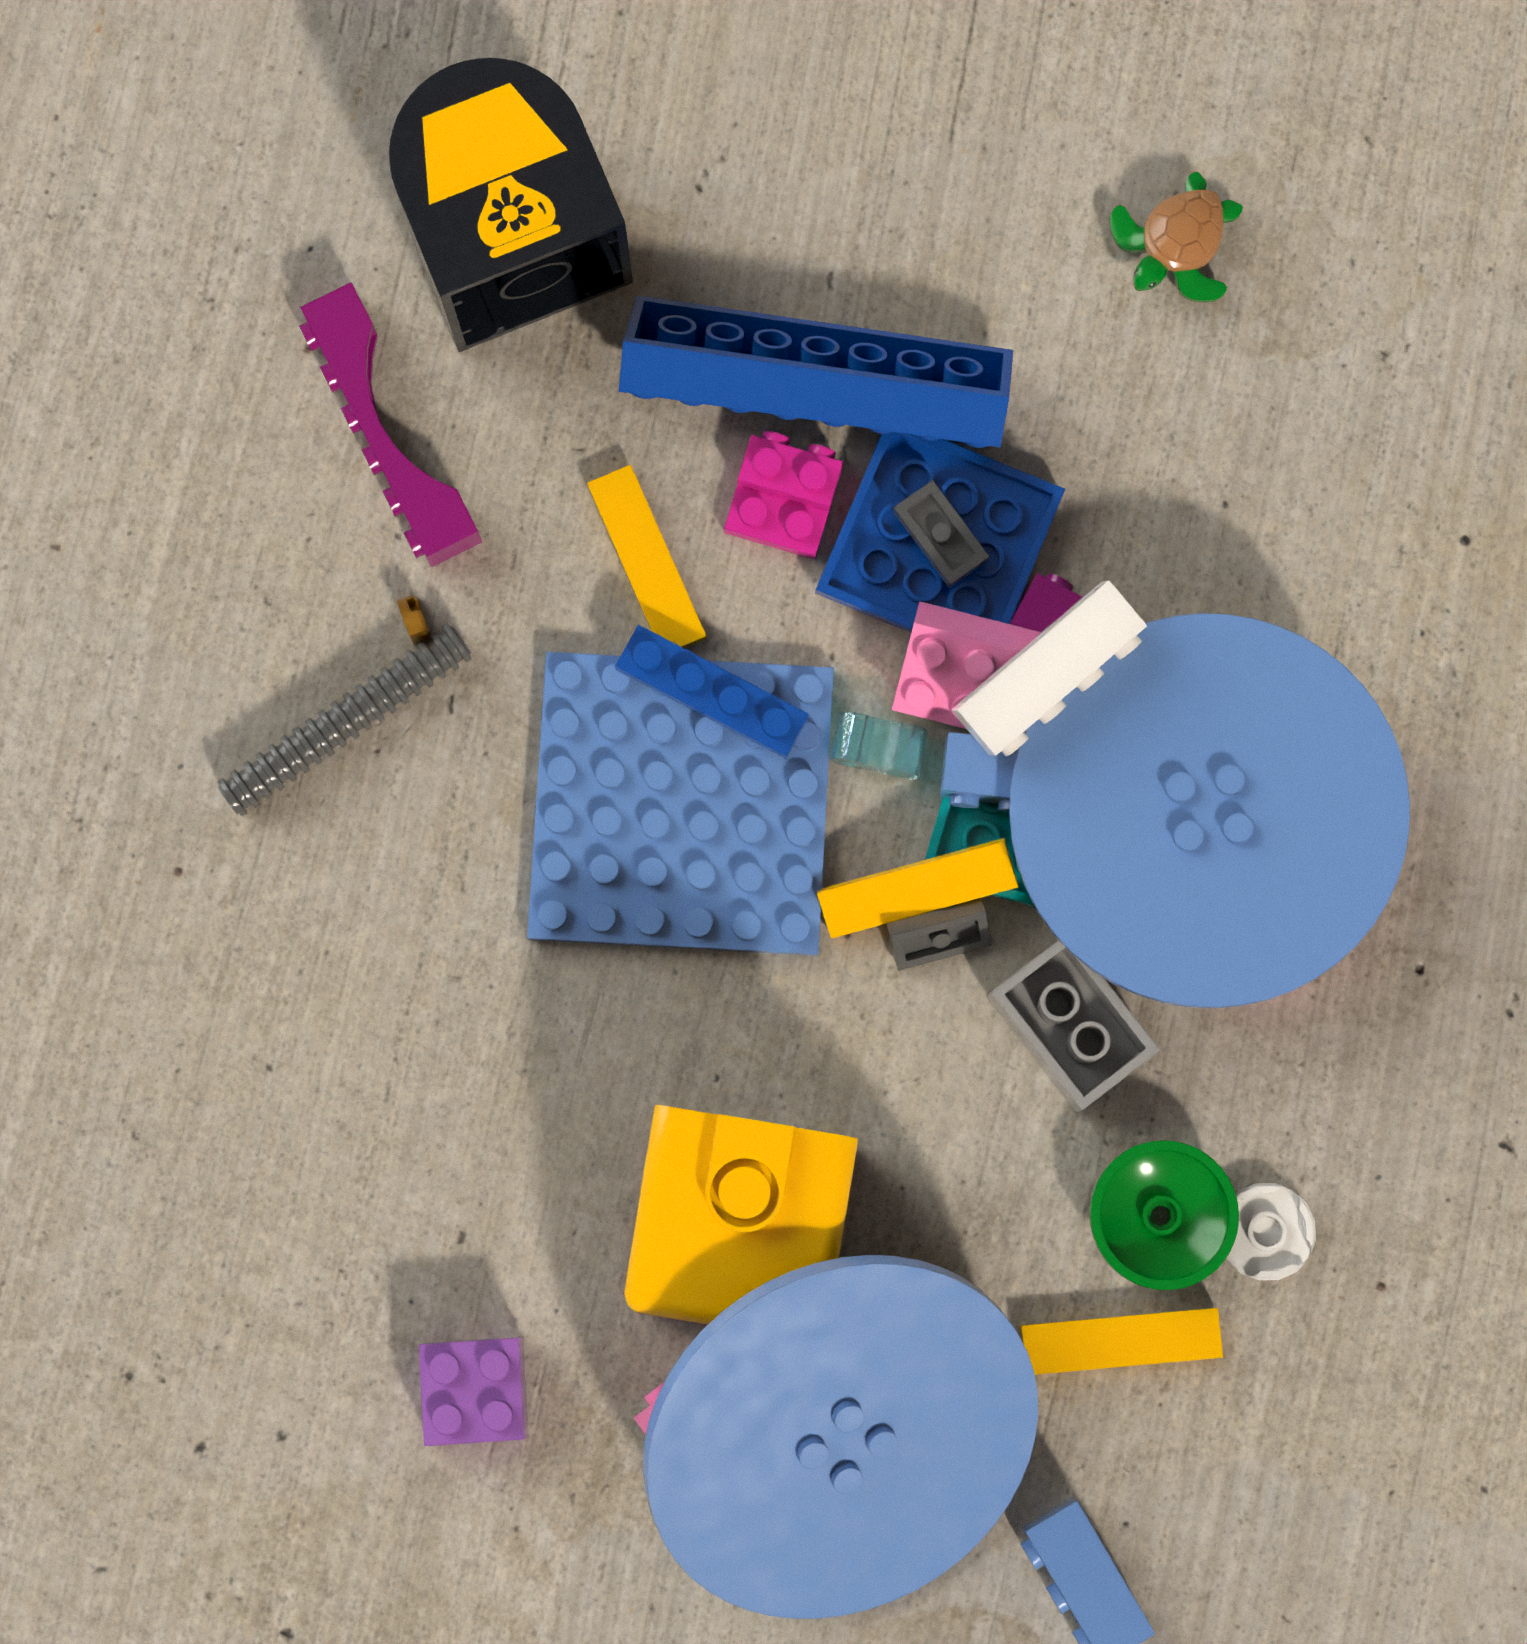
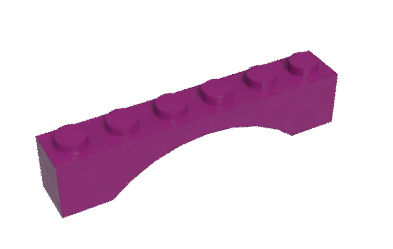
[299,282,482,567]

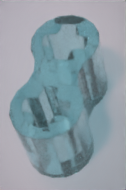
[829,712,929,779]

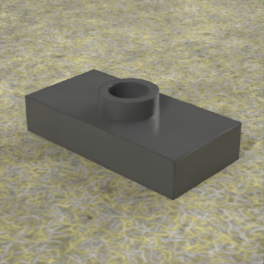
[893,480,989,588]
[887,898,992,971]

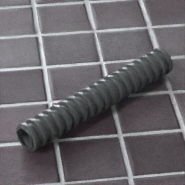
[218,624,471,817]

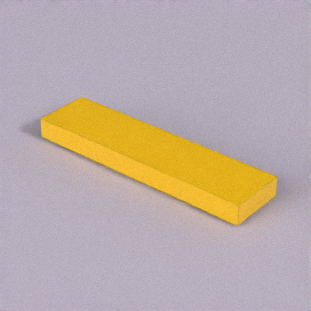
[587,464,707,649]
[817,838,1018,939]
[1020,1308,1223,1375]

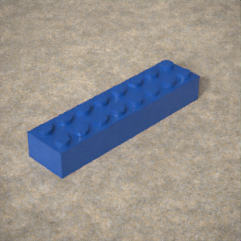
[618,295,1014,448]

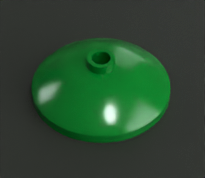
[1089,1140,1239,1290]

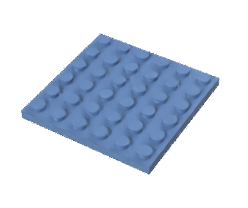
[527,652,834,956]

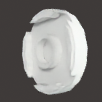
[1226,1183,1316,1280]

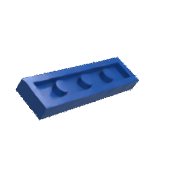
[615,624,809,759]

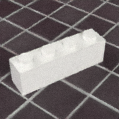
[951,580,1147,757]

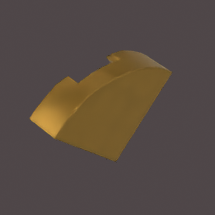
[397,595,431,645]

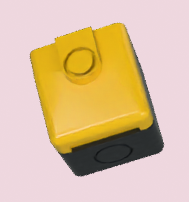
[624,1105,858,1325]

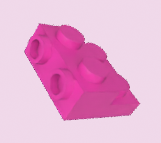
[724,431,843,560]

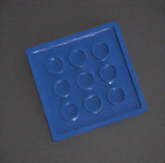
[815,432,1065,633]

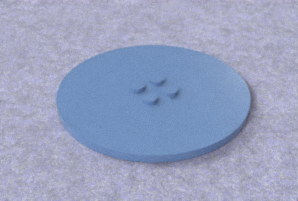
[1009,613,1410,1009]
[643,1255,1038,1619]

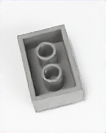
[987,940,1160,1113]

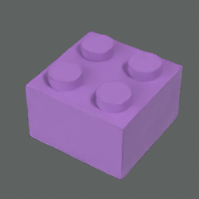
[419,1337,529,1446]

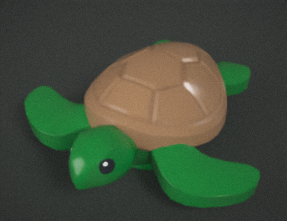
[1110,172,1243,303]

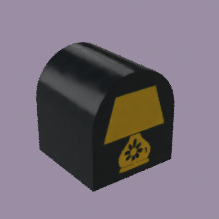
[389,58,633,352]

